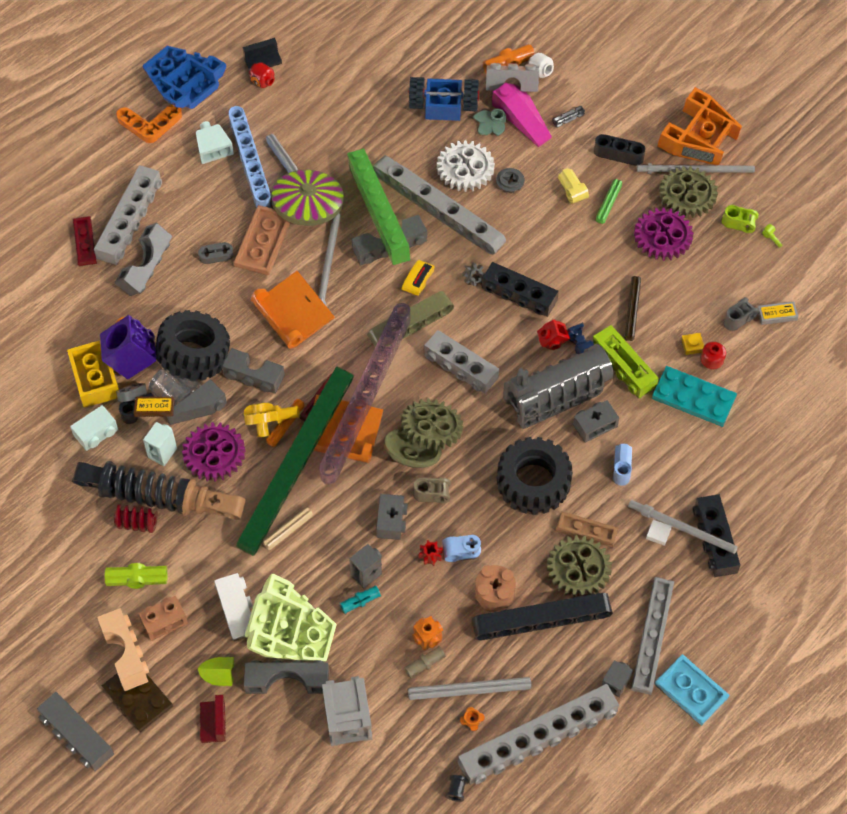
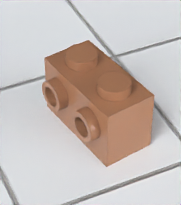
[138,596,188,641]

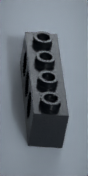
[482,262,559,317]
[692,494,741,577]

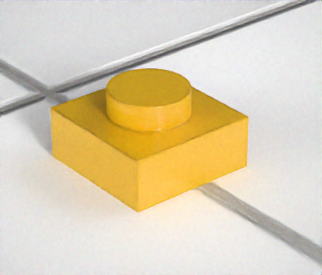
[681,333,704,355]

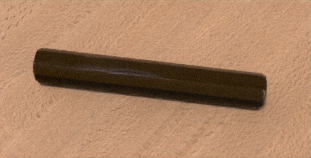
[624,276,641,341]

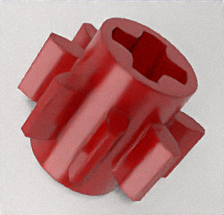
[419,540,443,566]

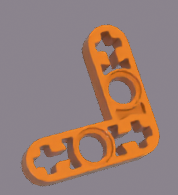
[116,104,182,143]

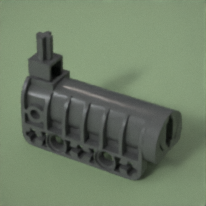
[503,344,613,429]

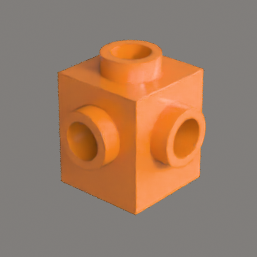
[412,616,443,651]

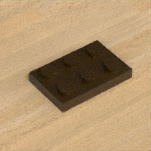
[101,673,173,733]

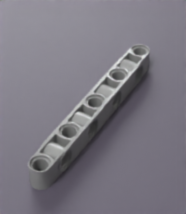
[373,155,506,255]

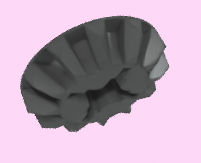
[496,168,525,194]

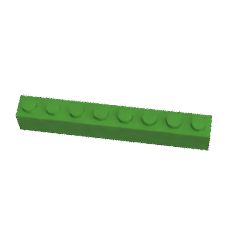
[347,149,411,265]

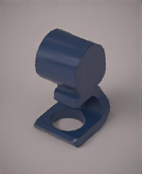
[567,322,594,355]

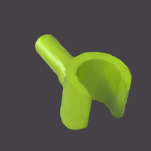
[762,224,783,248]

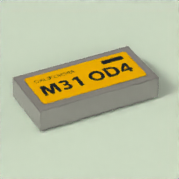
[758,302,799,325]

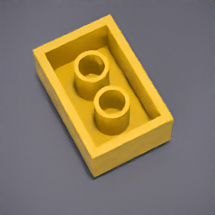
[67,340,119,408]

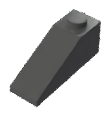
[167,379,227,425]

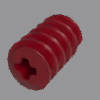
[114,504,158,533]

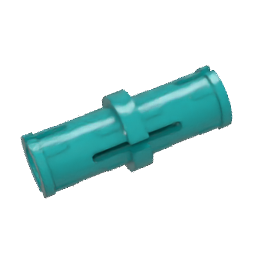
[339,585,381,614]

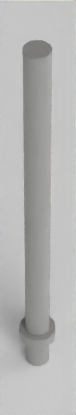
[637,163,755,174]
[318,214,340,305]

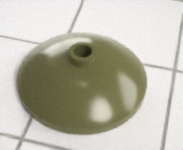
[384,429,442,468]

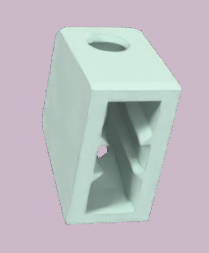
[196,121,234,164]

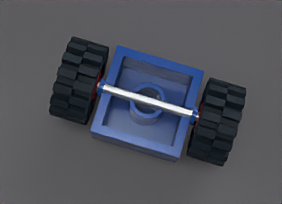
[409,77,479,121]

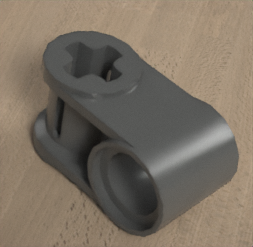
[724,297,760,331]

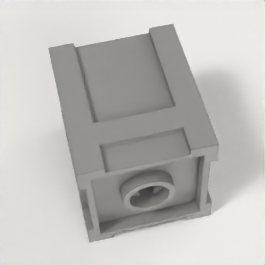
[322,676,373,746]

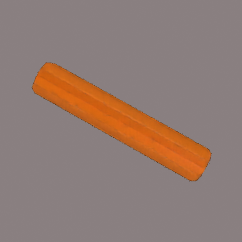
[266,399,305,447]

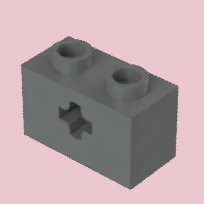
[573,400,619,443]
[377,494,408,540]
[349,544,382,589]

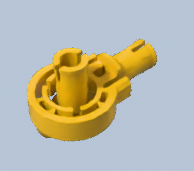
[244,403,300,437]

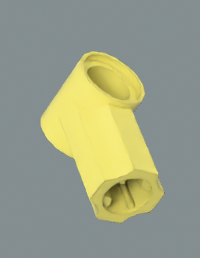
[558,168,589,204]

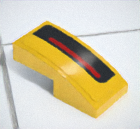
[401,260,435,296]

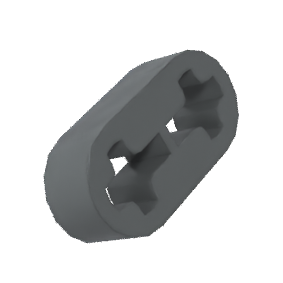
[198,242,233,264]
[116,383,147,402]

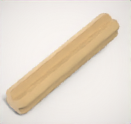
[263,507,313,550]

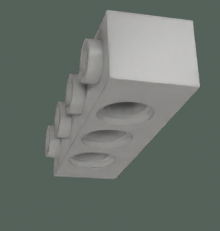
[424,330,499,394]

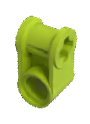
[722,205,759,233]

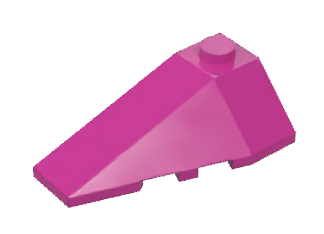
[492,83,552,147]

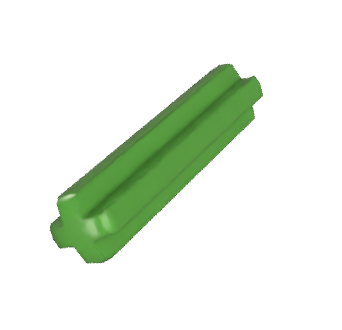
[596,179,622,224]

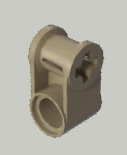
[413,478,451,503]

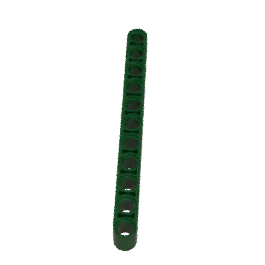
[236,366,354,556]

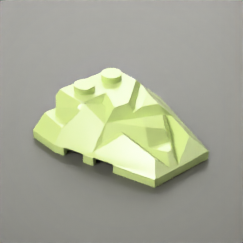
[245,574,337,662]

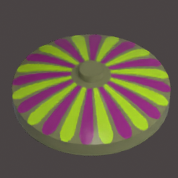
[271,170,344,226]

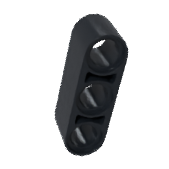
[594,134,646,166]

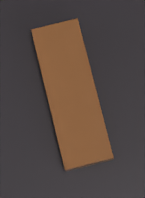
[556,511,619,548]

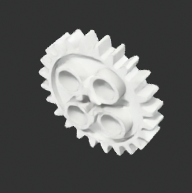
[437,140,495,192]

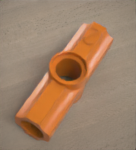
[483,44,535,74]

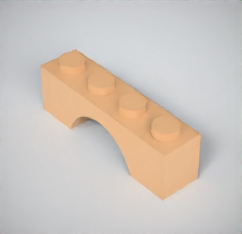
[97,608,149,691]

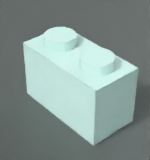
[70,405,118,451]
[143,422,177,466]

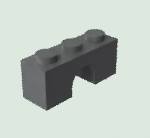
[222,348,285,394]

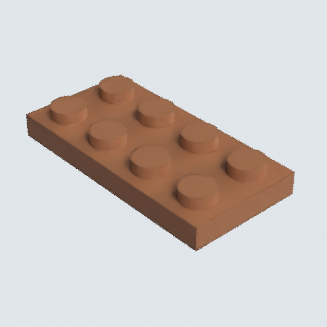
[234,205,291,275]

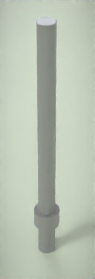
[628,500,738,554]

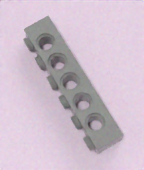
[94,165,162,265]

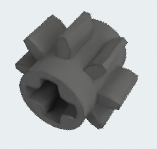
[462,262,485,286]

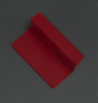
[200,695,226,743]

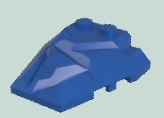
[142,46,227,109]

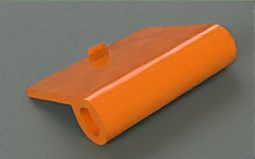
[251,271,335,349]
[314,394,383,463]

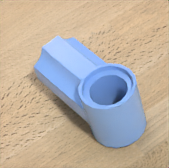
[613,444,632,486]

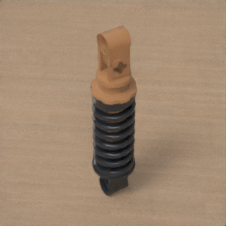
[72,461,246,520]

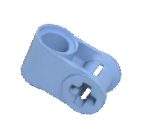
[442,535,481,562]

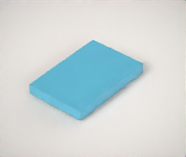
[655,654,730,726]

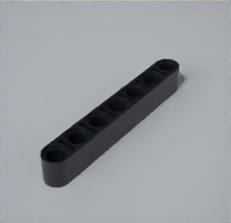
[472,593,613,641]

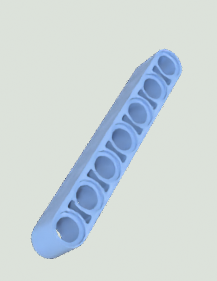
[229,106,272,208]

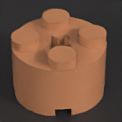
[475,565,516,612]

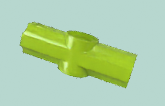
[105,563,168,589]

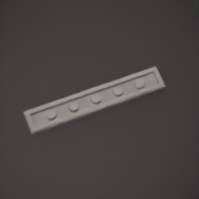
[631,577,674,695]

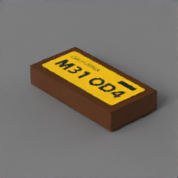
[134,397,175,417]

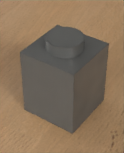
[601,660,633,697]

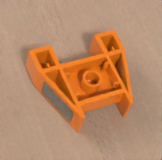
[657,87,742,165]

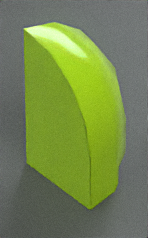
[198,657,234,686]

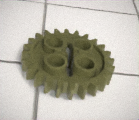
[659,166,718,218]
[401,398,464,450]
[547,535,612,598]

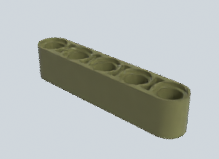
[367,291,454,351]

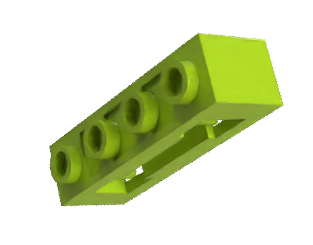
[593,325,659,398]

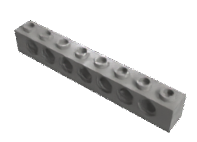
[458,684,619,785]

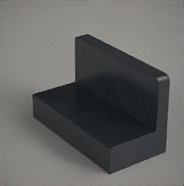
[242,38,282,70]

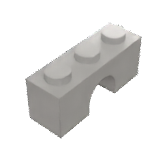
[486,63,539,92]

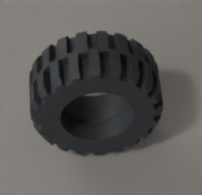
[155,310,230,381]
[497,437,573,515]

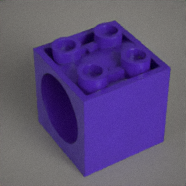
[100,315,157,380]

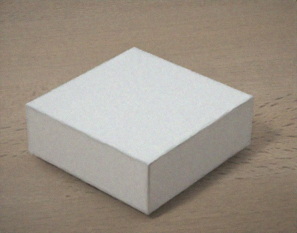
[646,520,672,546]

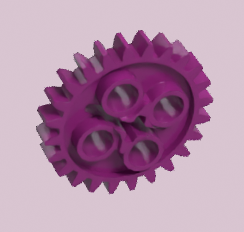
[634,207,694,261]
[182,422,246,482]

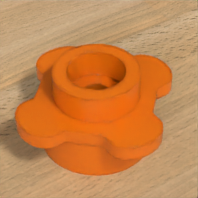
[460,707,485,731]

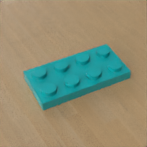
[652,366,737,427]

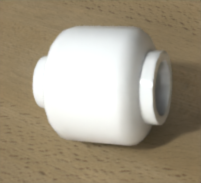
[528,53,554,78]

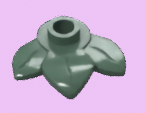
[473,109,506,136]

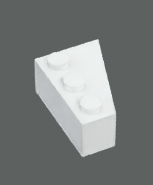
[214,573,253,641]

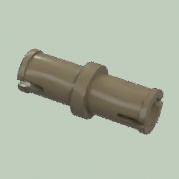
[404,646,446,678]

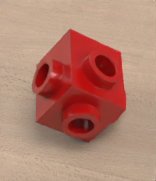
[537,319,570,351]

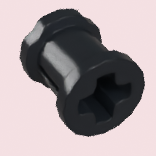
[445,775,468,802]

